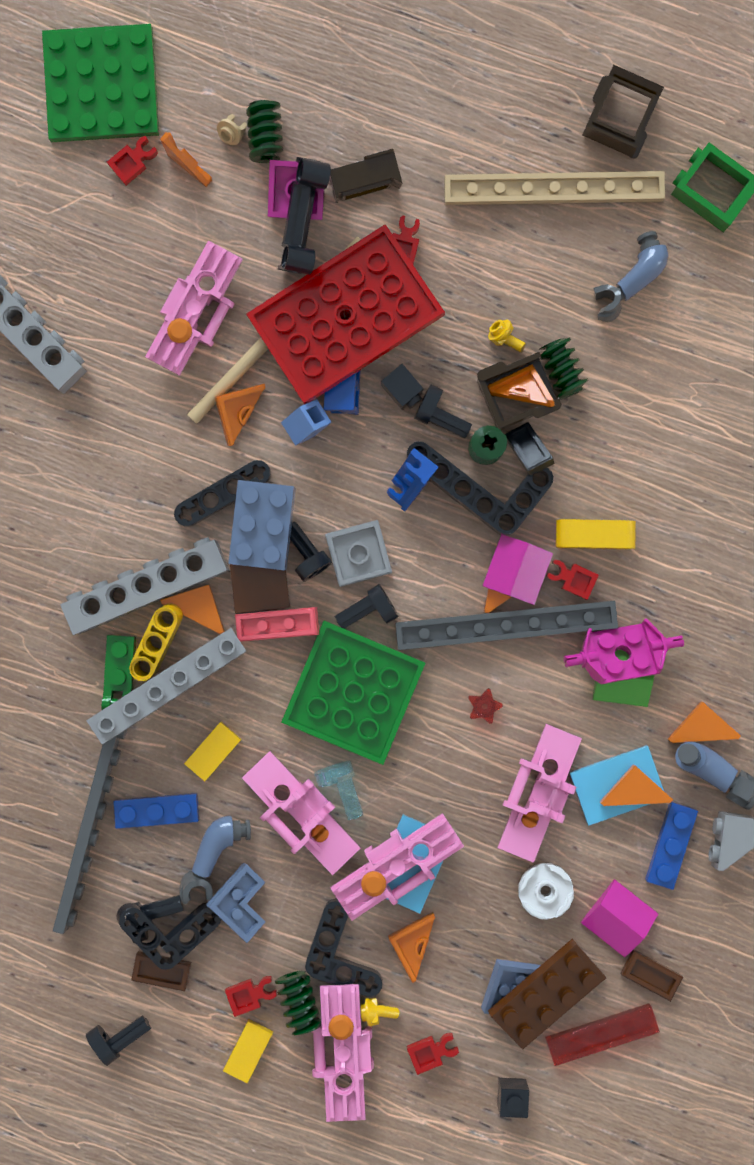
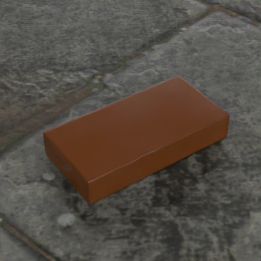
[620,949,684,1002]
[131,951,192,992]

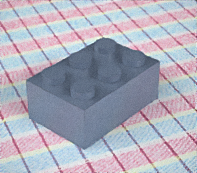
[228,480,296,570]

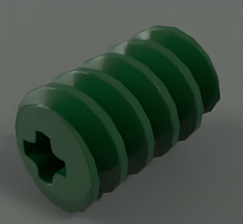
[246,100,283,163]
[539,337,588,400]
[468,425,507,465]
[275,971,321,1036]

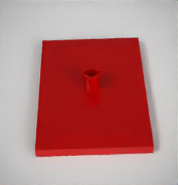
[246,224,445,405]

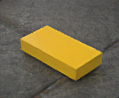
[184,721,242,782]
[223,1019,273,1083]

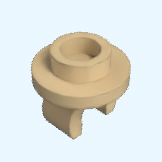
[217,114,247,145]

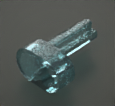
[314,761,364,820]

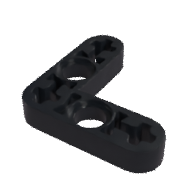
[305,898,382,997]
[116,902,221,970]

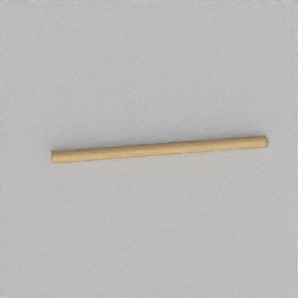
[187,237,361,424]

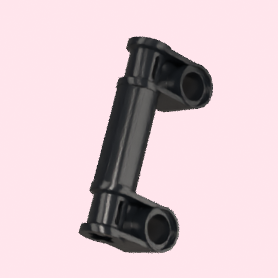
[278,157,331,275]

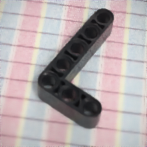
[406,441,554,536]

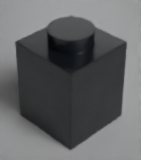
[381,364,424,410]
[497,1077,529,1118]

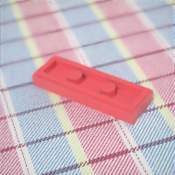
[235,607,320,642]

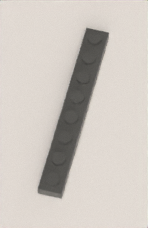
[395,601,618,650]
[53,730,127,934]

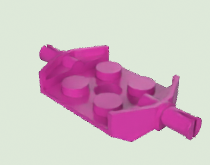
[564,618,684,684]

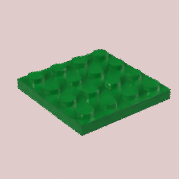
[42,24,159,143]
[281,620,426,765]

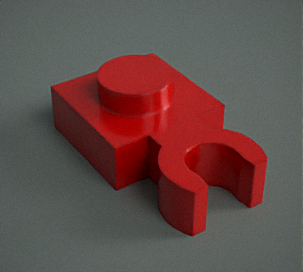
[107,136,158,186]
[392,215,420,265]
[546,560,599,600]
[225,976,277,1017]
[407,1033,459,1075]

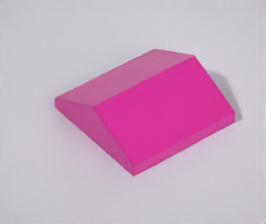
[268,160,325,220]
[482,534,553,605]
[581,879,658,957]

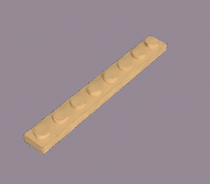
[444,171,665,205]

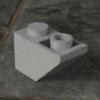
[709,811,754,871]

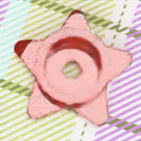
[468,688,503,724]

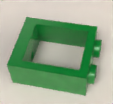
[671,142,754,233]

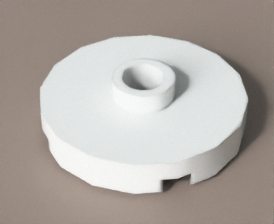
[518,863,574,919]

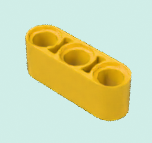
[556,519,636,549]
[129,603,183,681]

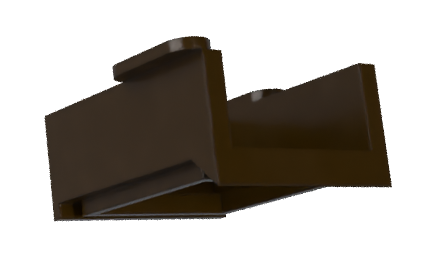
[582,64,664,159]
[329,149,403,203]
[477,352,562,430]

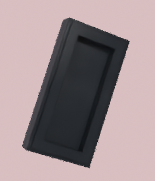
[505,422,555,476]

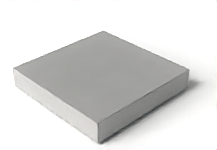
[325,520,392,587]

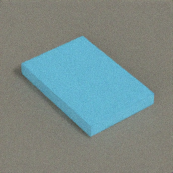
[569,745,664,826]
[386,814,443,914]

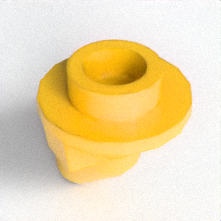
[488,319,526,353]
[360,998,400,1027]

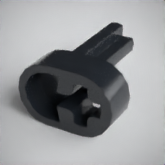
[414,384,472,439]
[290,521,332,582]
[334,584,399,629]
[125,895,184,943]
[86,1015,152,1066]

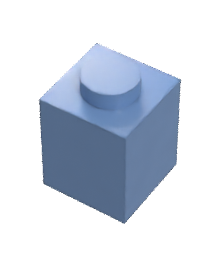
[281,399,332,446]

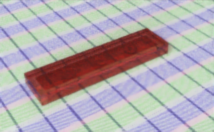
[545,1003,660,1066]

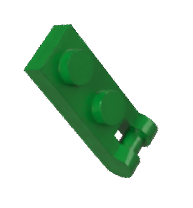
[101,635,136,710]

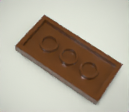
[488,938,606,1050]

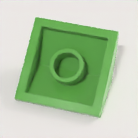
[592,650,654,707]

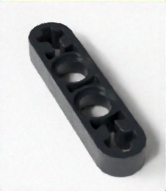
[174,460,271,527]

